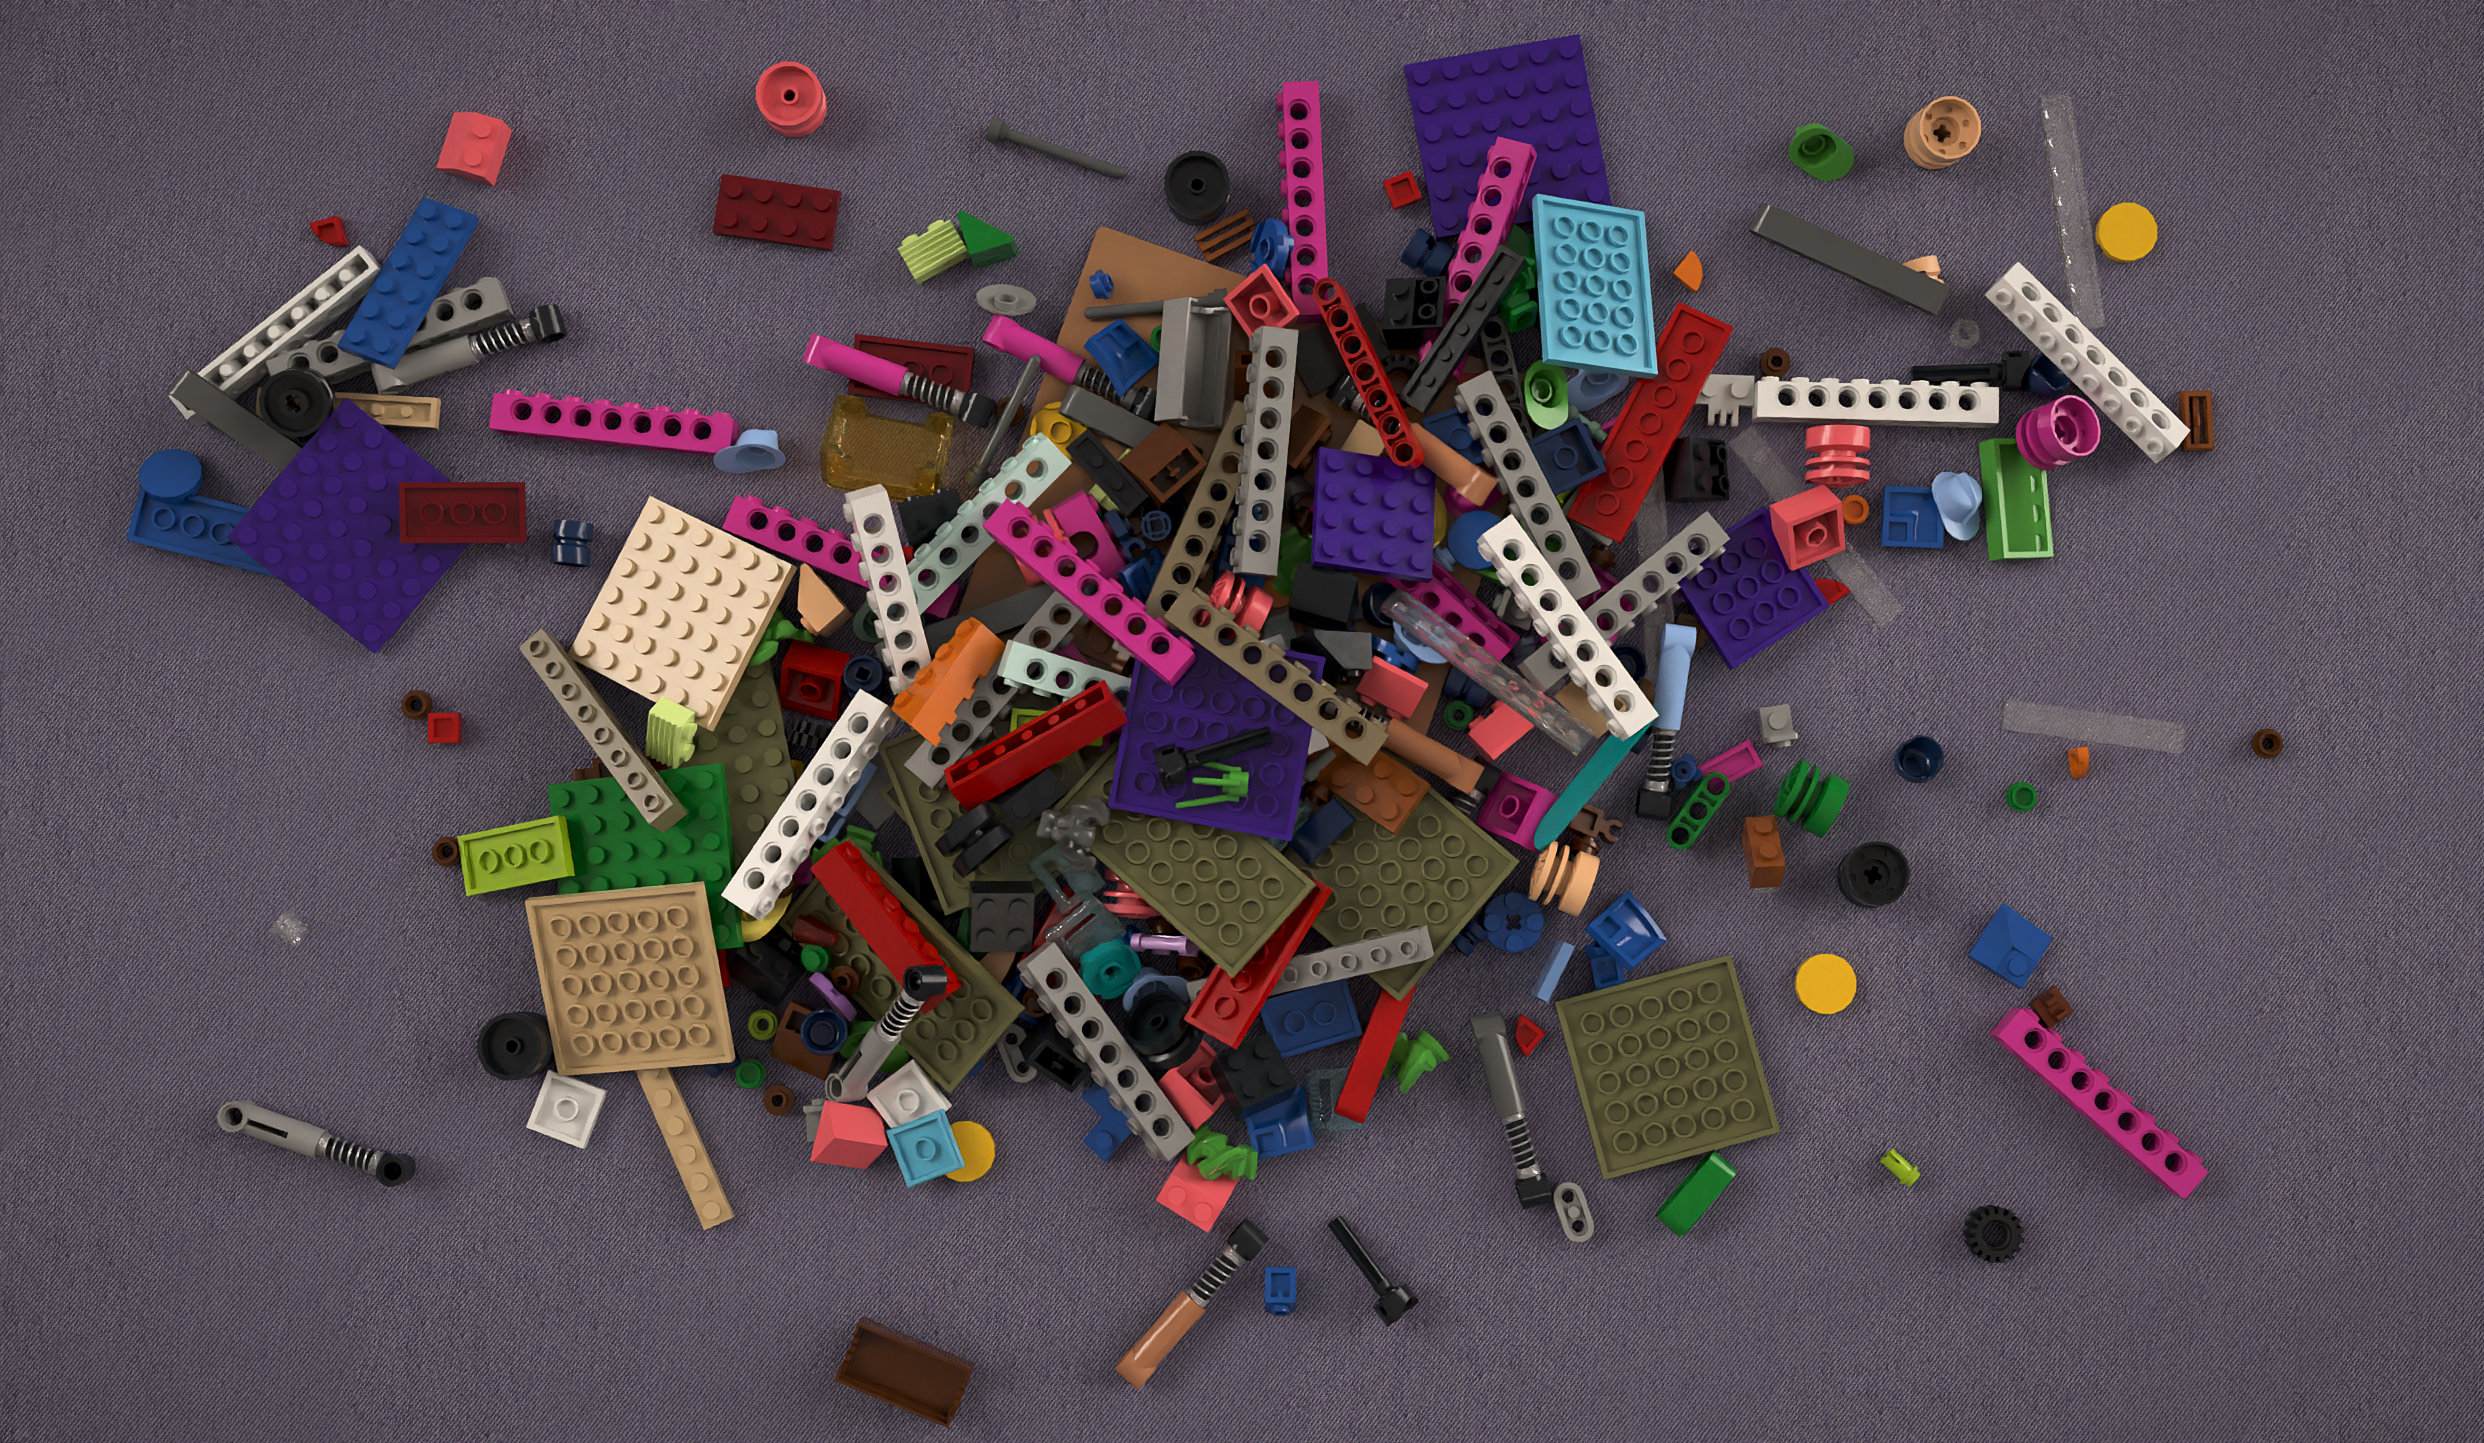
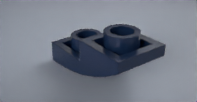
[1288,798,1356,865]

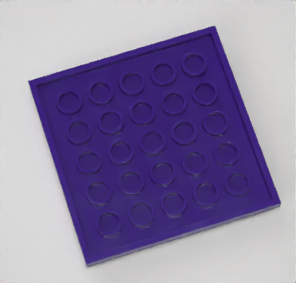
[1404,34,1612,241]
[226,398,470,654]
[1108,624,1326,841]

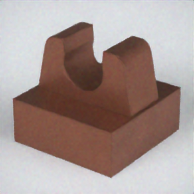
[2028,986,2074,1028]

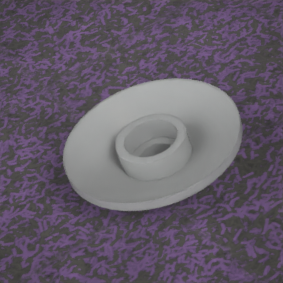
[976,284,1036,318]

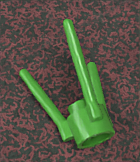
[1176,761,1249,809]

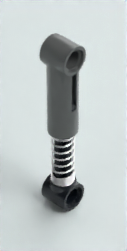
[1469,1009,1553,1210]

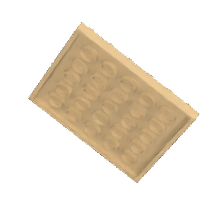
[568,496,797,731]
[525,881,736,1076]

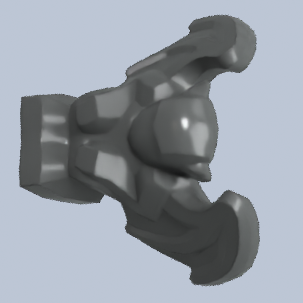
[1036,796,1110,873]

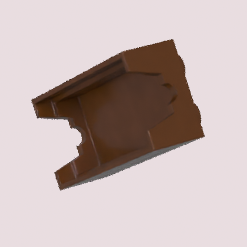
[834,1317,976,1428]

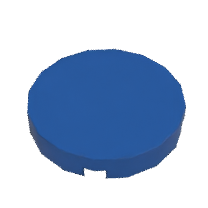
[139,449,204,503]
[1447,510,1507,571]

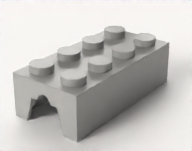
[1154,297,1232,431]

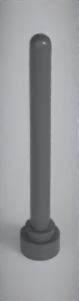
[986,117,1125,179]
[1084,288,1228,319]
[963,355,1041,488]

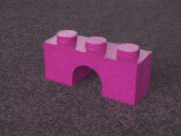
[1050,489,1129,590]

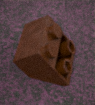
[1266,404,1333,477]
[1119,422,1208,508]
[770,1000,850,1081]

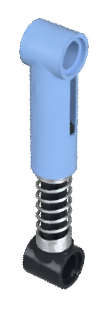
[1635,623,1696,821]

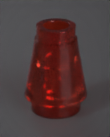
[792,914,840,949]

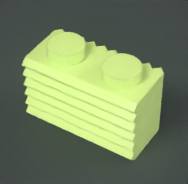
[897,219,970,285]
[645,697,697,769]

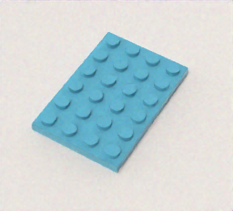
[1532,194,1658,379]

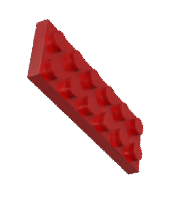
[1184,875,1332,1050]

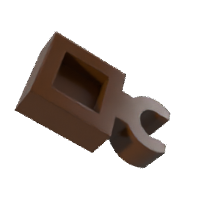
[1565,803,1623,844]

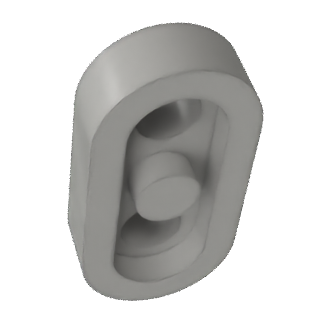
[996,1023,1038,1083]
[1552,1181,1594,1242]

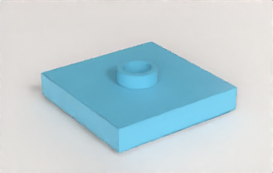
[886,1109,966,1188]

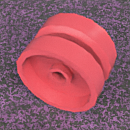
[756,61,827,138]

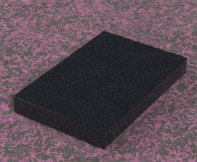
[1296,302,1391,397]

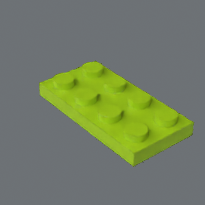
[457,815,575,896]

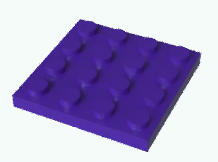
[1311,447,1436,583]
[1666,506,1830,670]

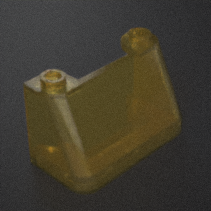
[819,394,956,502]

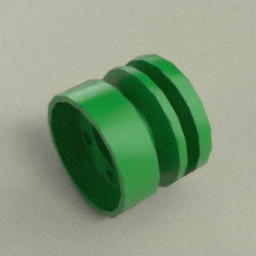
[1773,758,1850,838]

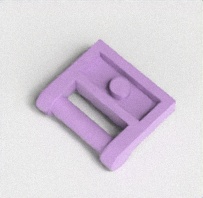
[1130,933,1202,957]

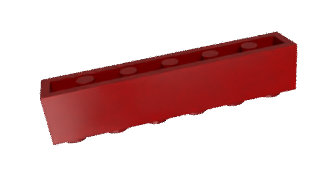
[944,680,1128,812]
[810,840,962,1015]

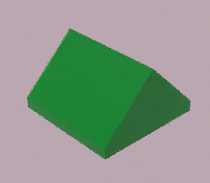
[957,210,1018,269]

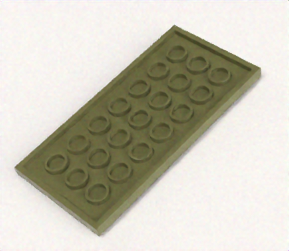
[655,657,812,872]
[1053,736,1316,979]
[778,837,1026,1094]

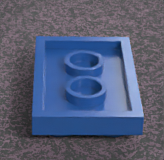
[1260,978,1363,1058]

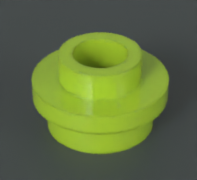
[748,1009,779,1040]

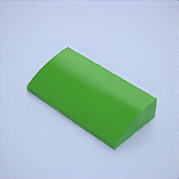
[1979,438,2054,561]

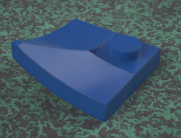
[1084,318,1160,398]
[1880,486,1944,548]
[1585,891,1667,973]
[1967,903,2053,990]
[1245,1085,1316,1161]

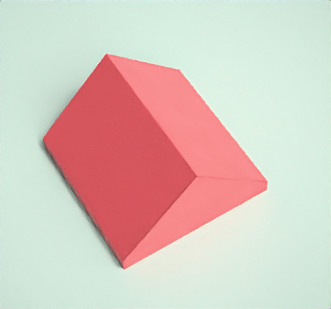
[810,1100,888,1169]

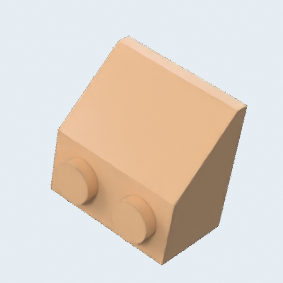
[797,563,854,638]

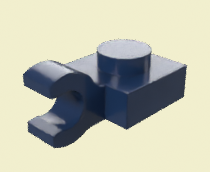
[1104,509,1148,563]

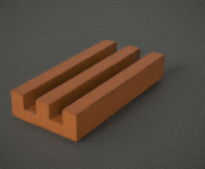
[1194,208,1256,264]
[2178,390,2214,452]

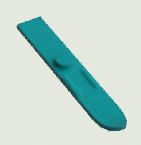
[1534,711,1659,852]

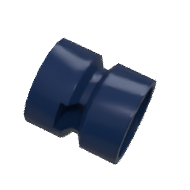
[1400,228,1456,277]
[550,520,594,567]
[843,655,885,701]
[1441,658,1494,709]

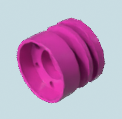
[2015,395,2101,470]

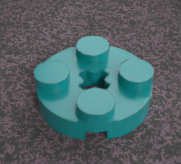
[1079,938,1141,999]

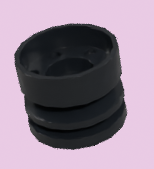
[1836,841,1911,909]

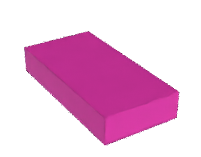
[1697,739,1764,793]

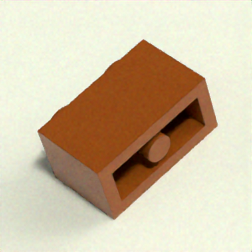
[1741,816,1786,888]

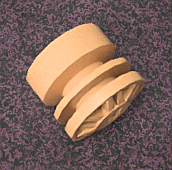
[1904,96,1981,170]
[1528,841,1600,917]

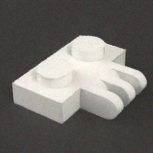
[1695,374,1754,427]

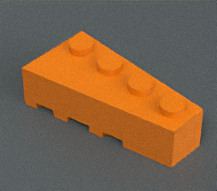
[890,616,1006,747]

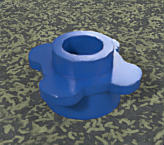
[1668,753,1702,789]

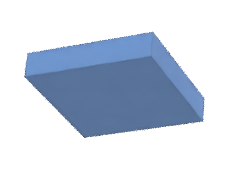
[1530,940,1575,1002]

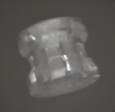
[270,910,310,948]

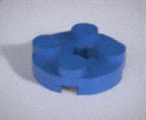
[1250,218,1294,280]
[1371,635,1421,676]
[1483,892,1545,953]

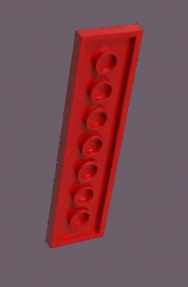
[1566,302,1734,545]

